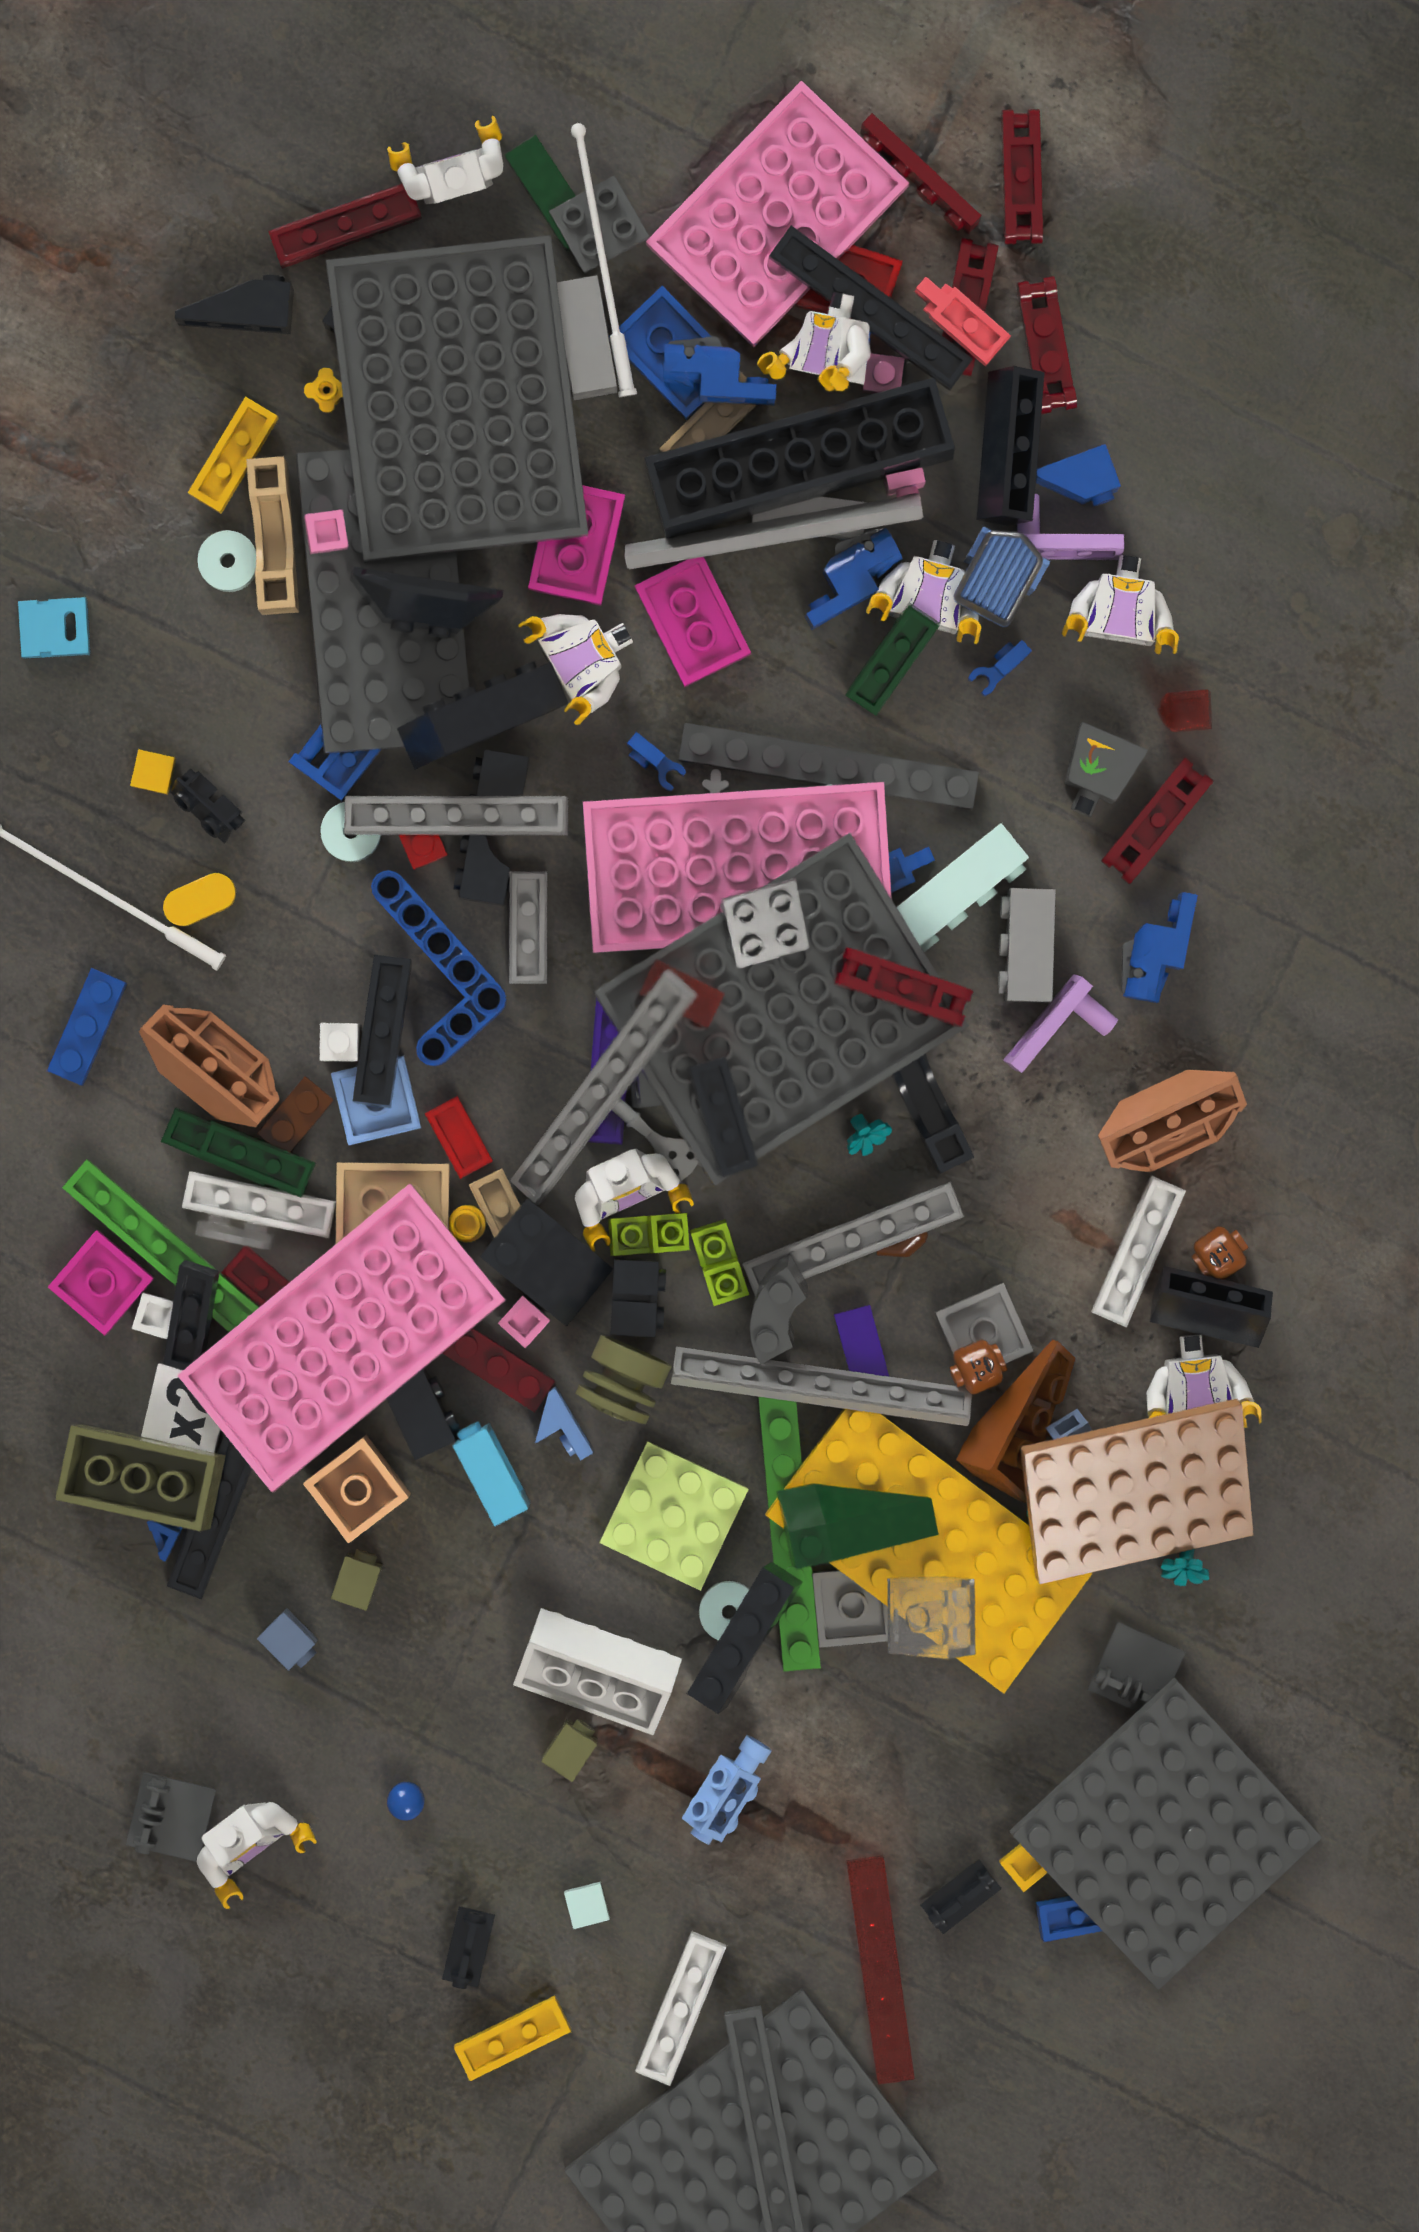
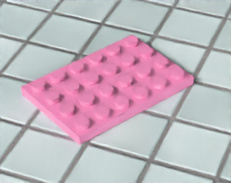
[646,81,909,347]

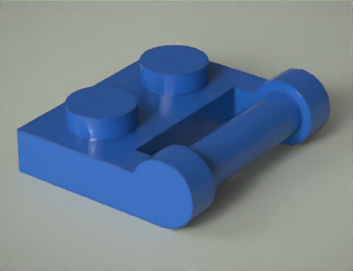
[288,724,381,802]

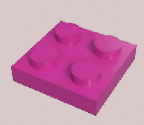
[48,1230,155,1336]

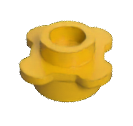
[304,367,343,413]

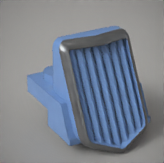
[953,526,1051,627]

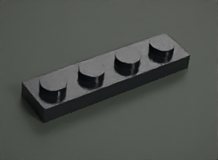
[352,955,412,1108]

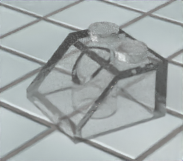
[887,1577,975,1659]

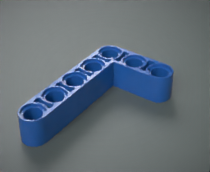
[371,870,507,1066]

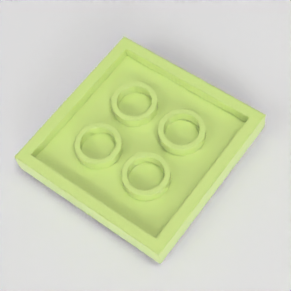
[599,1440,749,1591]

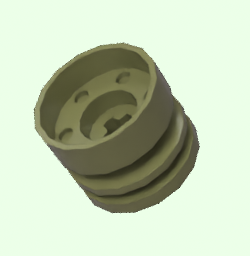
[575,1334,672,1425]

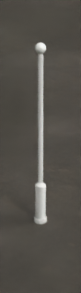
[571,123,637,398]
[0,824,226,971]

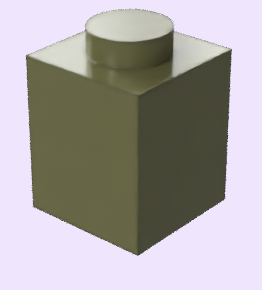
[331,1549,383,1611]
[541,1719,598,1782]

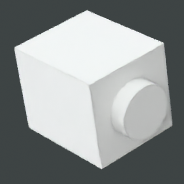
[320,1023,361,1062]

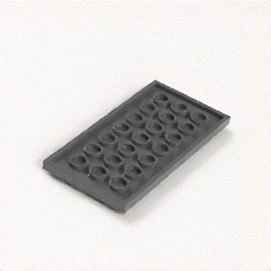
[296,450,469,754]

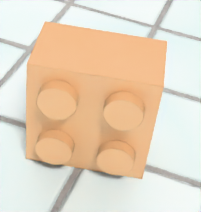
[303,1435,411,1543]

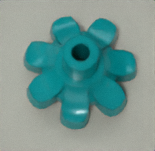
[847,1114,892,1156]
[1161,1549,1209,1586]

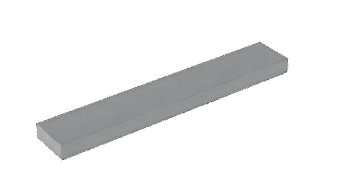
[344,796,568,835]
[742,1181,965,1295]

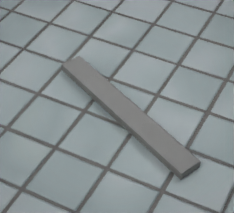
[625,494,924,569]
[510,969,697,1206]
[671,1347,972,1426]

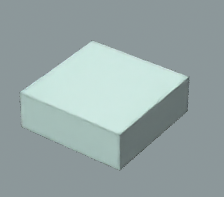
[564,1881,610,1929]

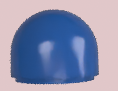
[387,1782,425,1821]

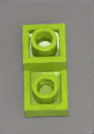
[608,1213,690,1256]
[690,1219,749,1306]

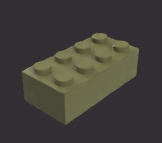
[55,1424,226,1531]

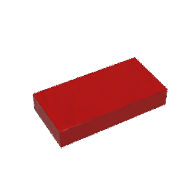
[425,1096,493,1179]

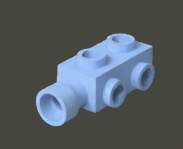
[682,1735,772,1845]

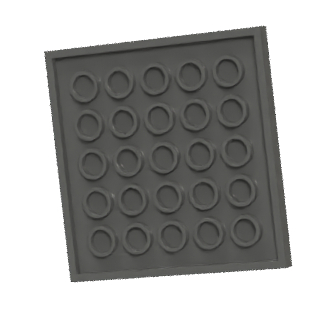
[1010,1678,1322,1990]

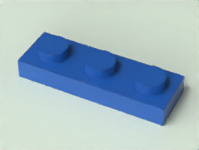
[47,968,127,1086]

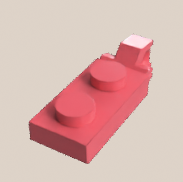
[914,277,1011,367]

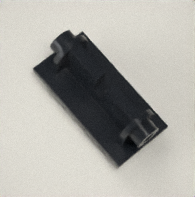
[170,769,245,844]
[920,1859,1002,1934]
[442,1906,495,1989]

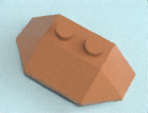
[139,1004,280,1127]
[1098,1070,1247,1172]

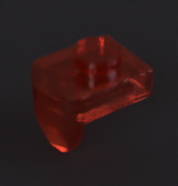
[1157,689,1212,732]

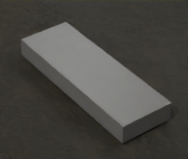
[509,871,547,984]

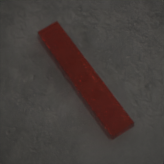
[846,1855,915,2085]

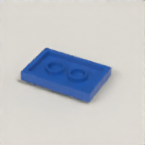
[609,285,740,420]

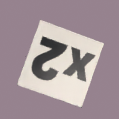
[141,1363,221,1453]

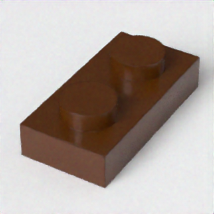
[257,1076,334,1152]

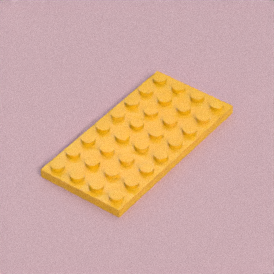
[765,1409,1093,1694]

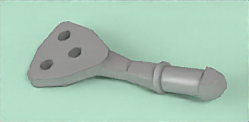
[612,1098,698,1182]

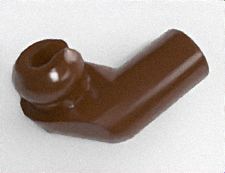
[876,1232,928,1257]

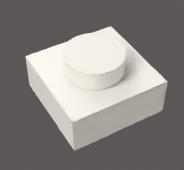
[132,1292,173,1339]

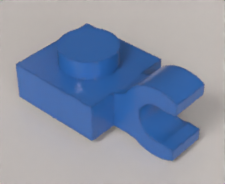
[968,640,1032,697]
[627,732,686,792]
[889,847,935,893]

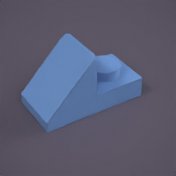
[535,1386,594,1461]

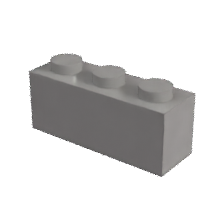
[557,275,618,400]
[998,888,1056,1003]

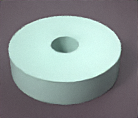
[198,530,256,592]
[321,802,381,862]
[699,1581,749,1640]

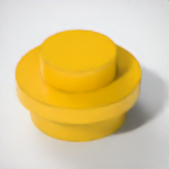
[449,1205,486,1243]

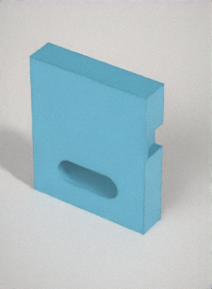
[18,597,90,659]

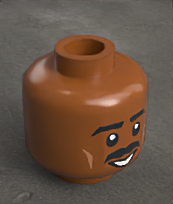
[1191,1226,1249,1280]
[949,1339,1007,1395]

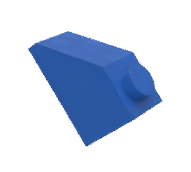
[1036,444,1121,506]

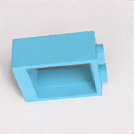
[453,1421,530,1526]

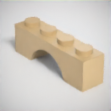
[246,456,299,615]

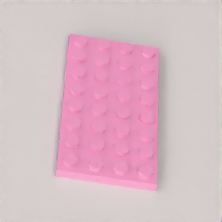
[583,782,892,953]
[177,1184,506,1492]

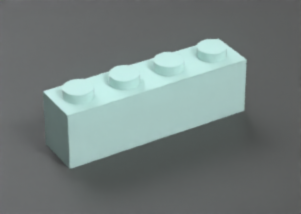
[896,823,1029,952]

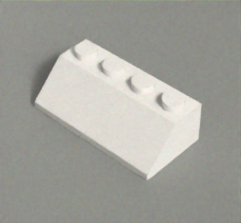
[513,1608,682,1735]

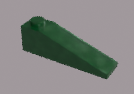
[777,1483,939,1569]

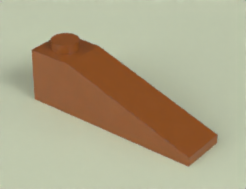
[956,1339,1076,1503]

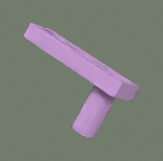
[1017,494,1124,560]
[1003,974,1118,1073]

